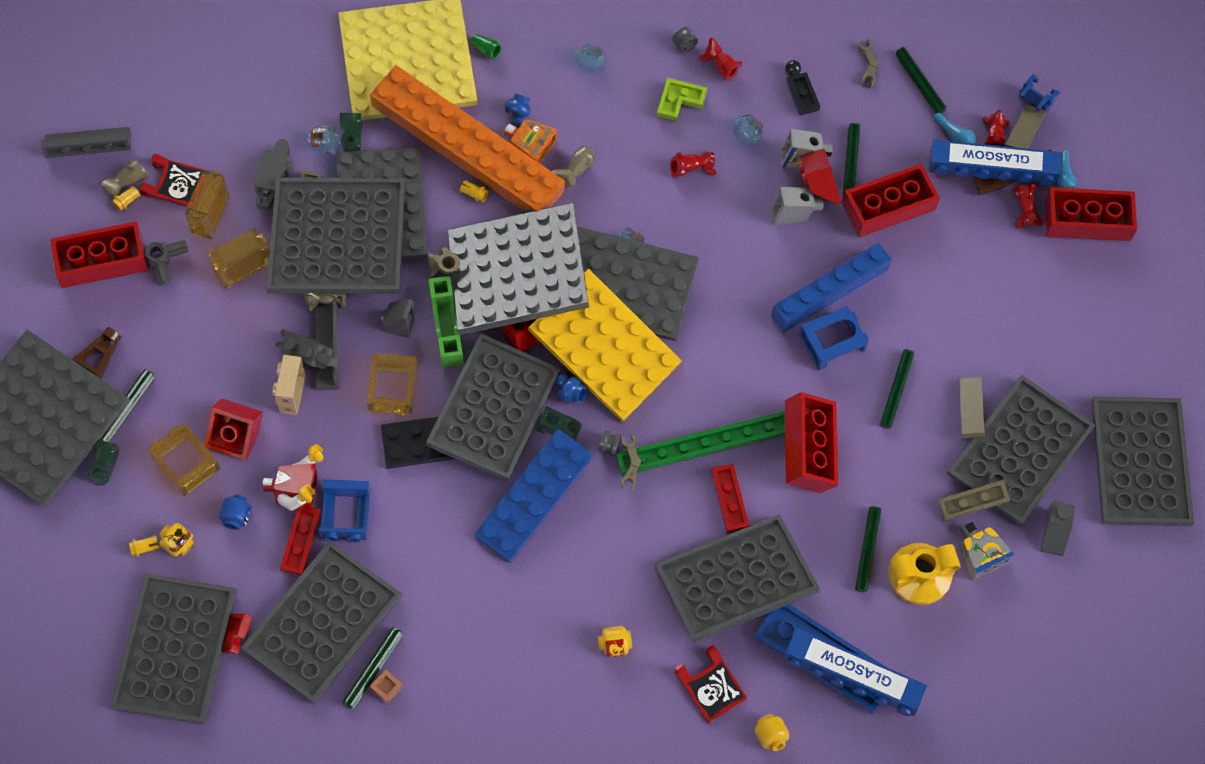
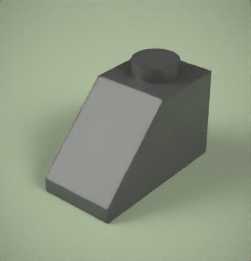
[380,299,416,338]
[1040,501,1075,556]

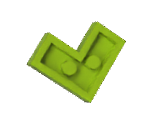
[657,78,707,121]

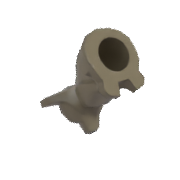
[552,145,595,189]
[100,159,149,201]
[427,247,460,279]
[303,293,349,311]

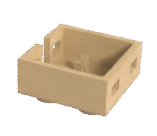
[272,355,306,415]

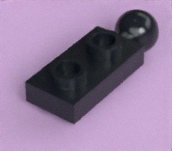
[785,60,820,115]

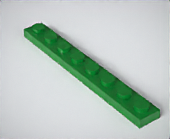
[616,411,785,477]

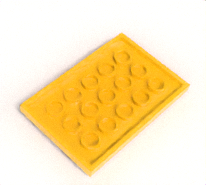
[528,269,682,422]

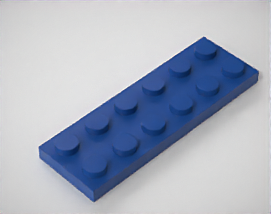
[474,429,594,563]
[754,604,886,714]

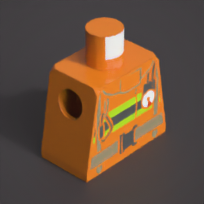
[504,119,557,164]

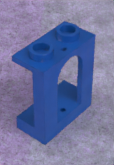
[799,306,868,370]
[319,479,370,542]

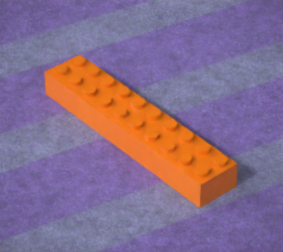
[370,65,565,213]

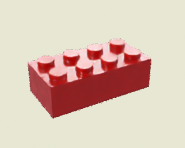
[841,163,940,238]
[1044,187,1137,241]
[50,221,148,288]
[785,392,838,493]

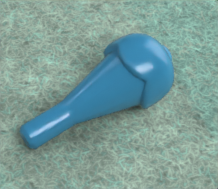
[934,113,976,144]
[1053,150,1077,188]

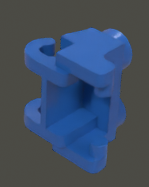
[1019,74,1060,112]

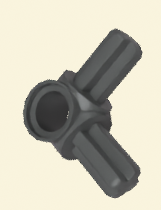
[145,240,188,285]

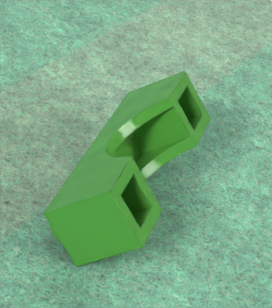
[428,276,464,368]

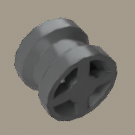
[672,27,698,53]
[598,430,622,456]

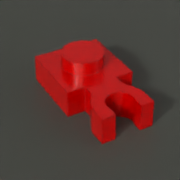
[221,613,252,654]

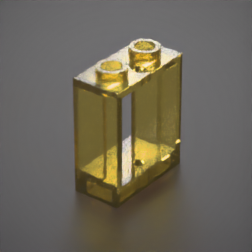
[185,170,230,240]
[208,228,270,289]
[367,353,418,415]
[148,423,220,496]

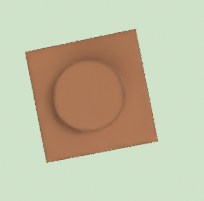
[370,669,403,704]

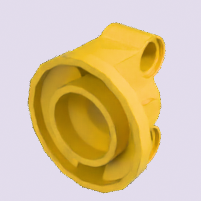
[888,543,961,605]

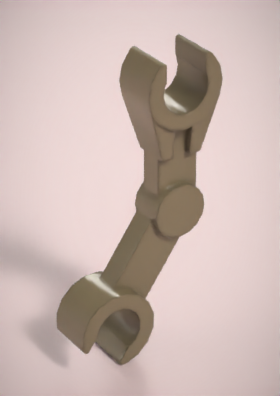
[858,39,878,89]
[621,434,641,492]

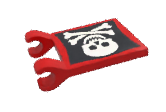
[140,154,209,209]
[675,645,748,723]

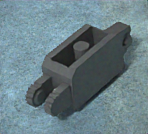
[253,139,293,211]
[275,329,339,370]

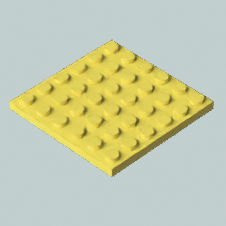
[338,0,478,121]

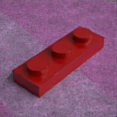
[711,464,750,533]
[280,508,321,576]

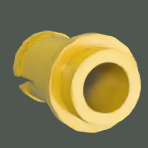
[460,180,489,202]
[112,185,140,211]
[129,535,159,557]

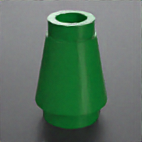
[470,34,502,59]

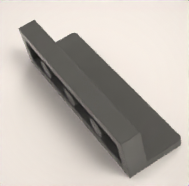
[41,127,131,158]
[316,299,339,390]

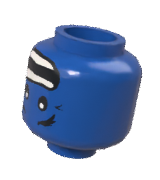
[219,494,252,530]

